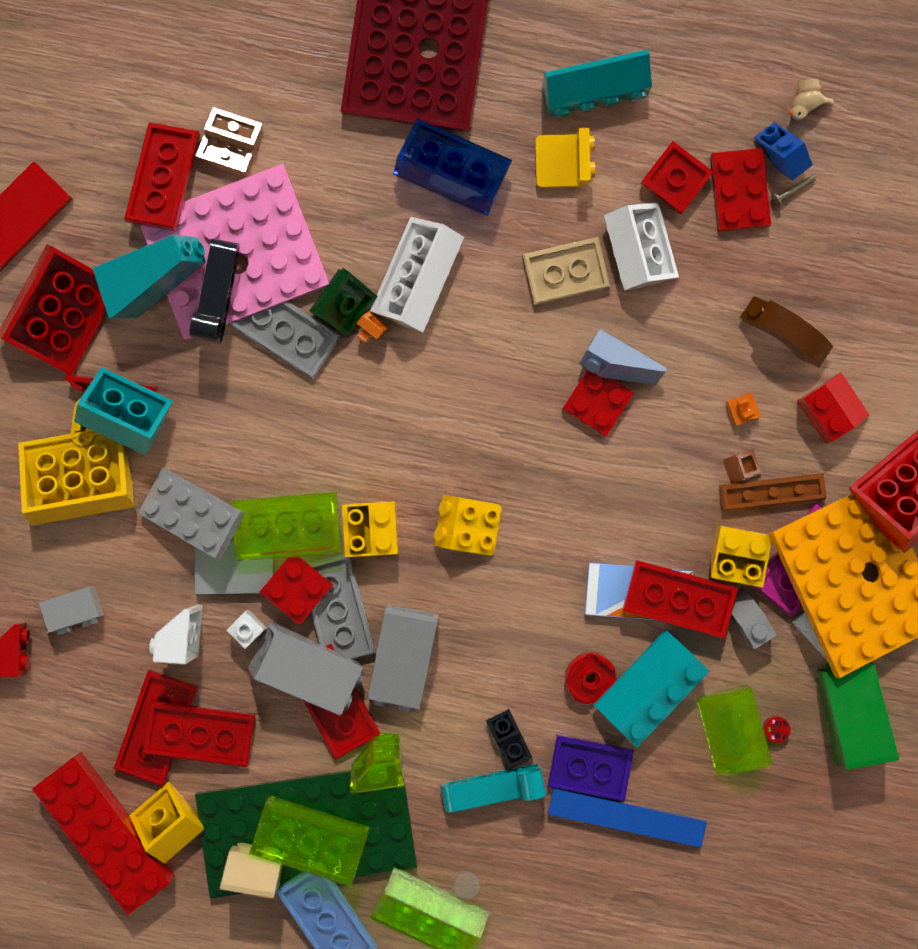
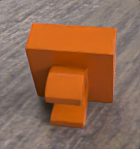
[357,311,390,344]
[726,392,761,426]

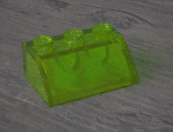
[696,684,773,774]

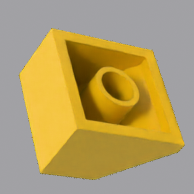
[129,781,204,864]

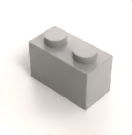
[39,586,104,635]

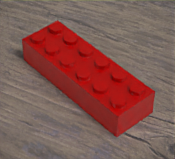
[32,752,175,916]

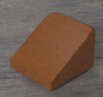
[723,449,762,483]

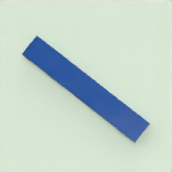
[548,788,707,848]

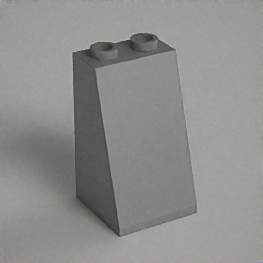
[368,604,439,712]
[248,621,364,716]

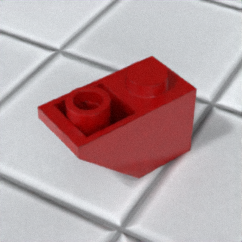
[0,622,30,677]

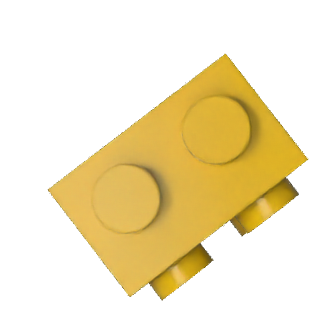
[535,128,595,188]
[434,495,502,555]

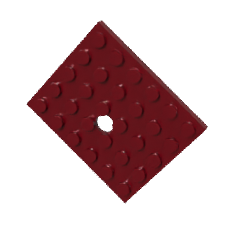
[340,0,488,133]

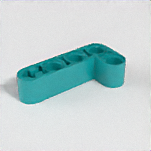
[440,764,546,812]

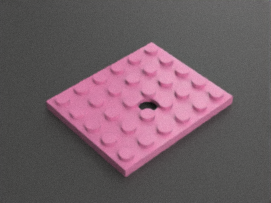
[140,164,329,341]

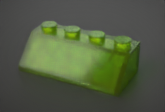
[232,492,342,561]
[249,795,370,886]
[370,868,489,949]

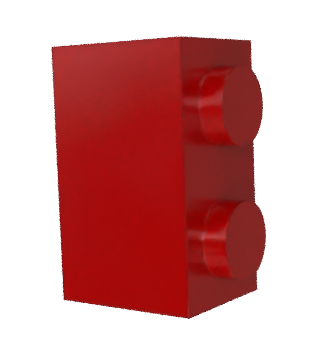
[797,372,869,444]

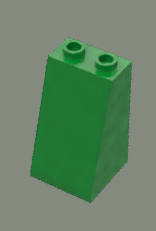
[817,662,899,770]

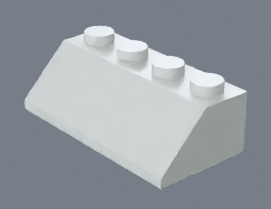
[370,217,464,333]

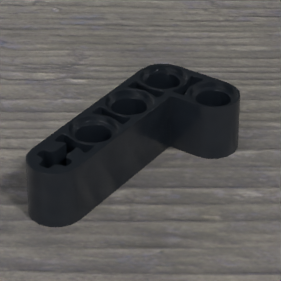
[190,239,240,344]

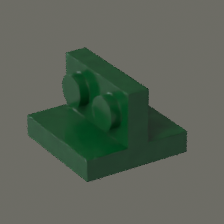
[309,268,378,338]

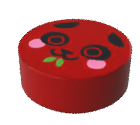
[763,716,791,743]

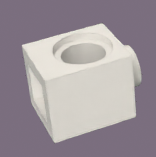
[226,610,267,649]

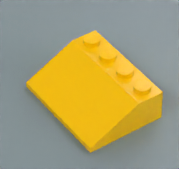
[18,431,135,526]

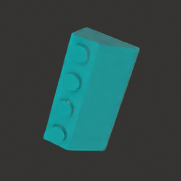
[542,49,652,118]
[593,629,710,747]

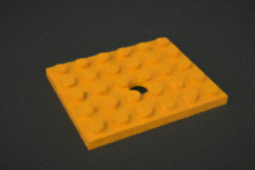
[769,493,918,678]

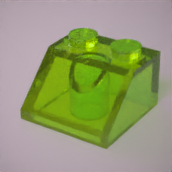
[350,733,404,794]

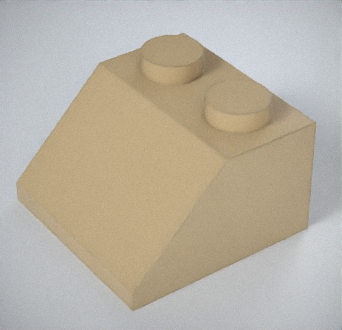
[220,843,285,898]

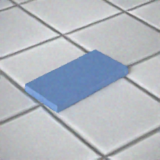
[276,861,377,949]

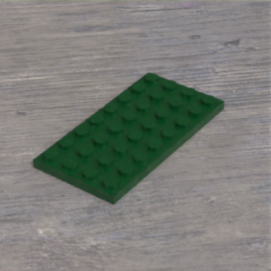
[195,762,417,899]

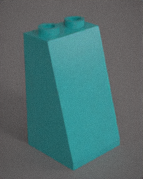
[92,235,206,319]

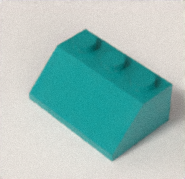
[74,367,173,455]

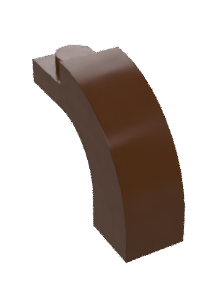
[740,296,833,368]

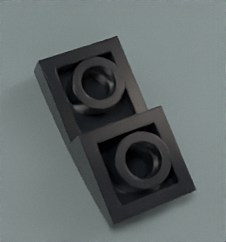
[486,709,533,769]

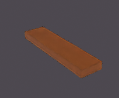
[719,473,827,511]

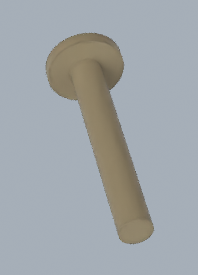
[771,175,816,208]

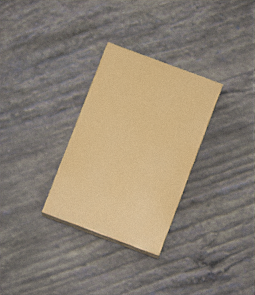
[523,237,610,306]

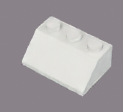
[604,203,679,290]
[149,605,203,664]

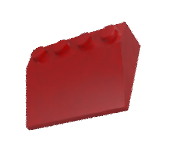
[0,244,107,374]
[849,430,918,554]

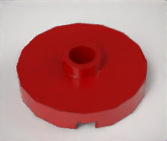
[565,652,617,704]

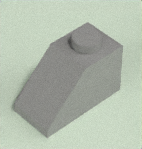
[731,589,777,649]

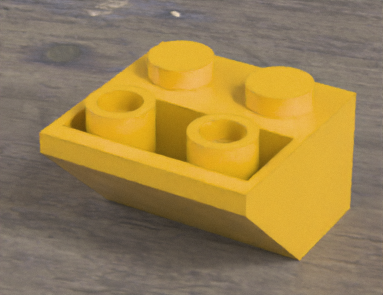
[342,501,399,557]
[710,526,772,588]

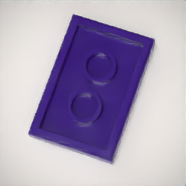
[547,734,634,802]

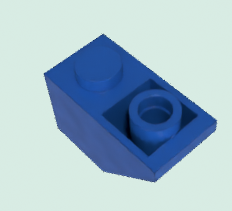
[754,122,813,180]

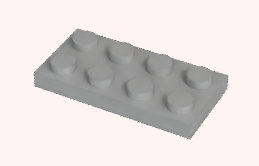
[138,467,245,560]

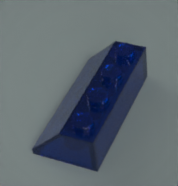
[393,118,512,216]

